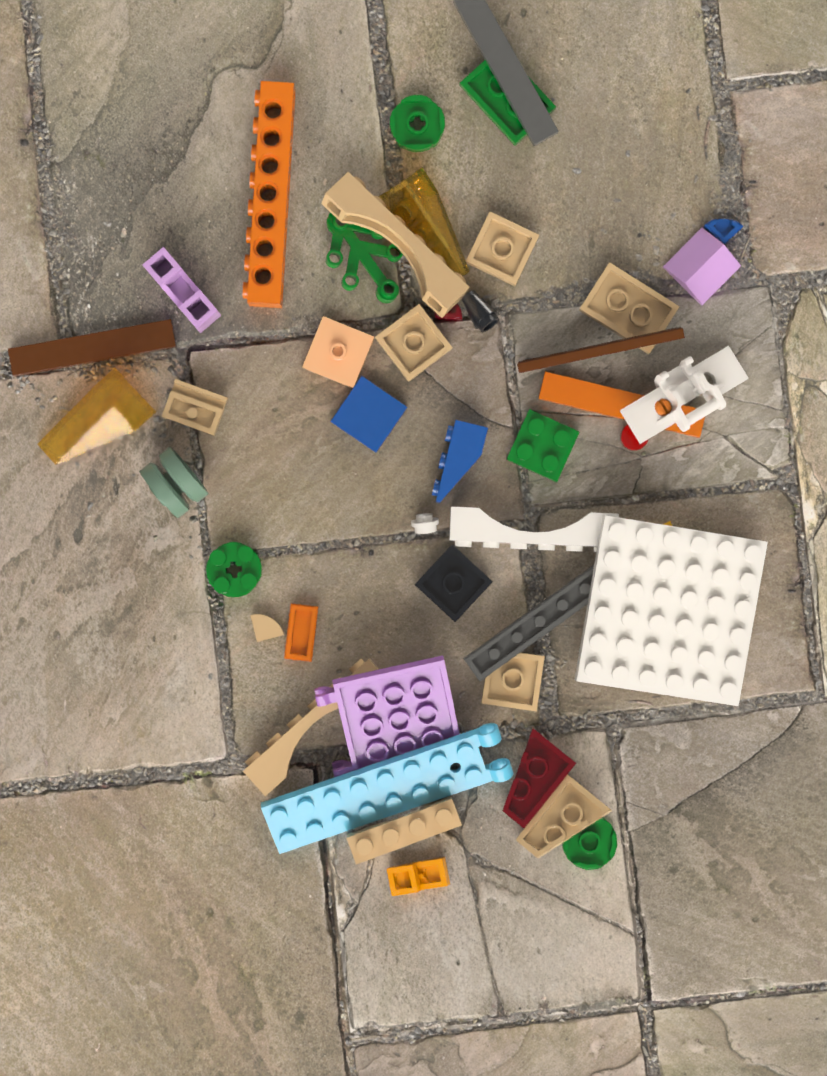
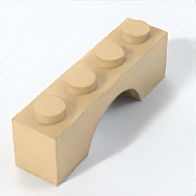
[346,795,462,865]

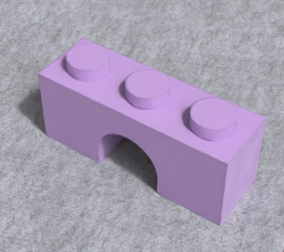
[142,247,221,333]

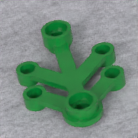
[325,213,403,304]

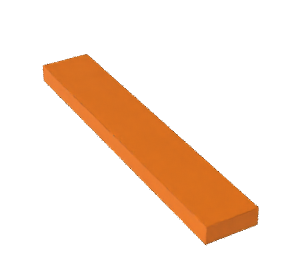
[538,371,705,438]

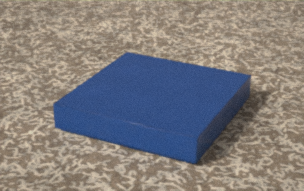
[330,376,407,453]

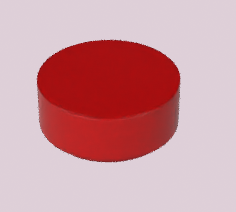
[620,425,648,451]

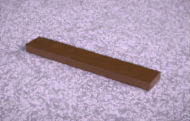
[8,319,177,377]
[517,327,685,373]

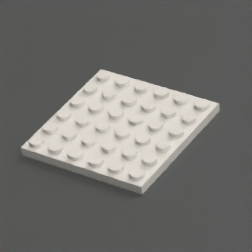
[574,515,768,706]

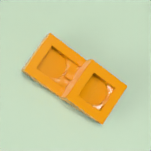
[387,857,450,896]

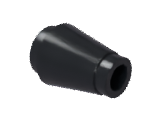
[461,290,499,333]

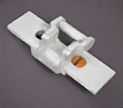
[620,346,749,444]

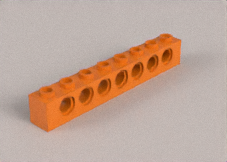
[243,81,296,308]

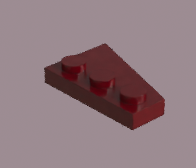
[502,728,577,829]

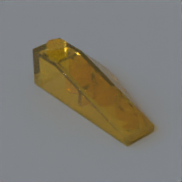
[378,167,470,276]
[37,368,157,465]

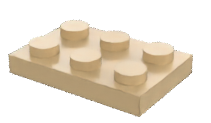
[579,262,680,355]

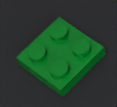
[506,409,580,483]

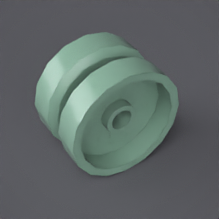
[139,446,209,518]

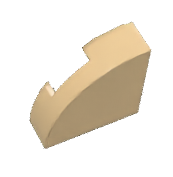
[250,614,285,642]

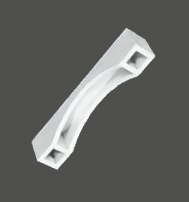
[449,507,619,552]

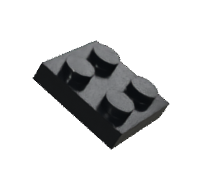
[414,544,493,622]

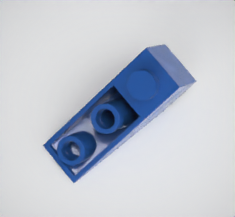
[432,420,488,503]

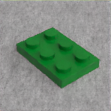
[459,60,556,146]

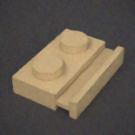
[161,379,228,436]

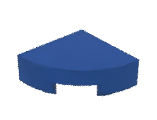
[703,219,743,244]

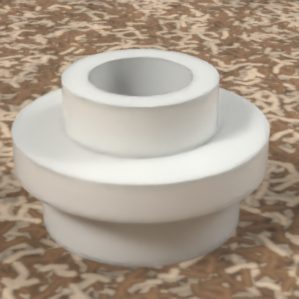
[411,513,439,534]

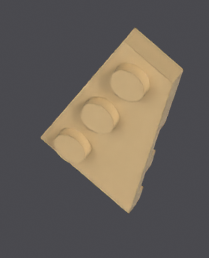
[516,775,612,858]

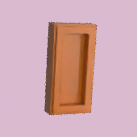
[284,603,319,662]

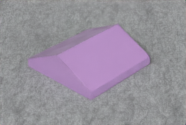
[663,228,741,306]

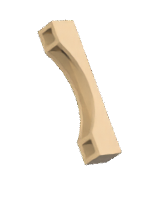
[321,172,470,318]
[243,658,379,796]

